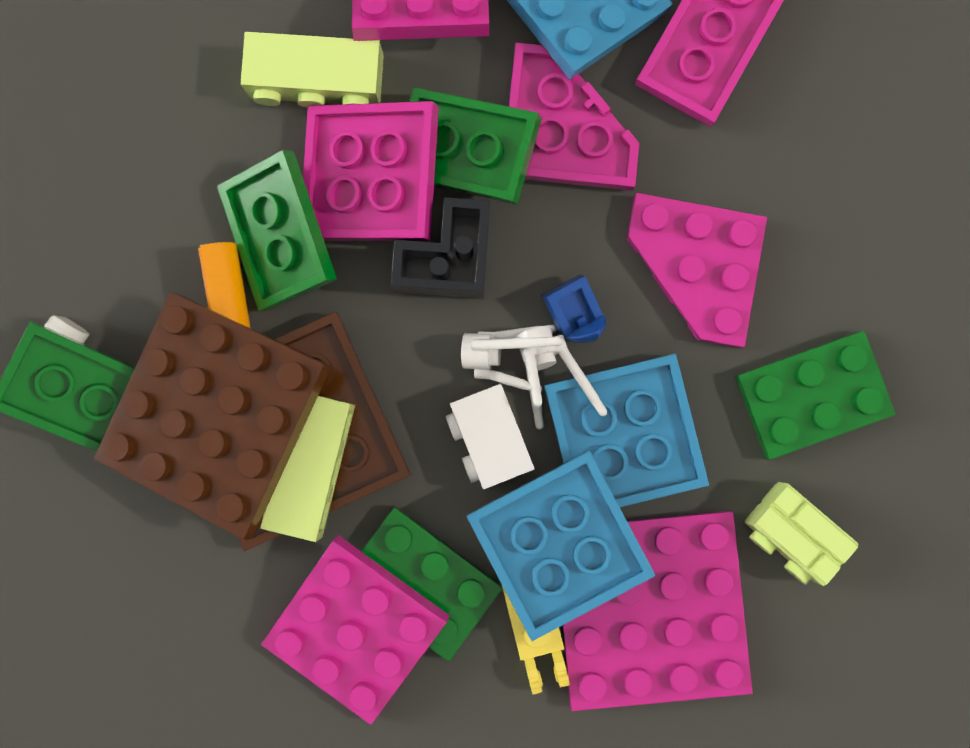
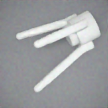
[461,324,563,392]
[516,326,607,430]

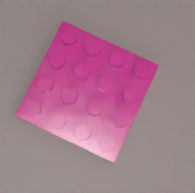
[562,510,753,711]

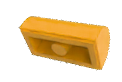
[198,242,251,328]

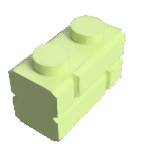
[744,482,859,586]

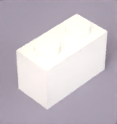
[445,384,534,489]

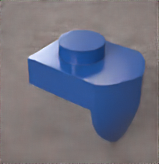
[541,275,607,343]

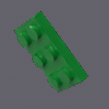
[409,87,542,205]
[217,150,337,311]
[0,320,135,451]
[735,331,896,460]
[361,506,503,662]

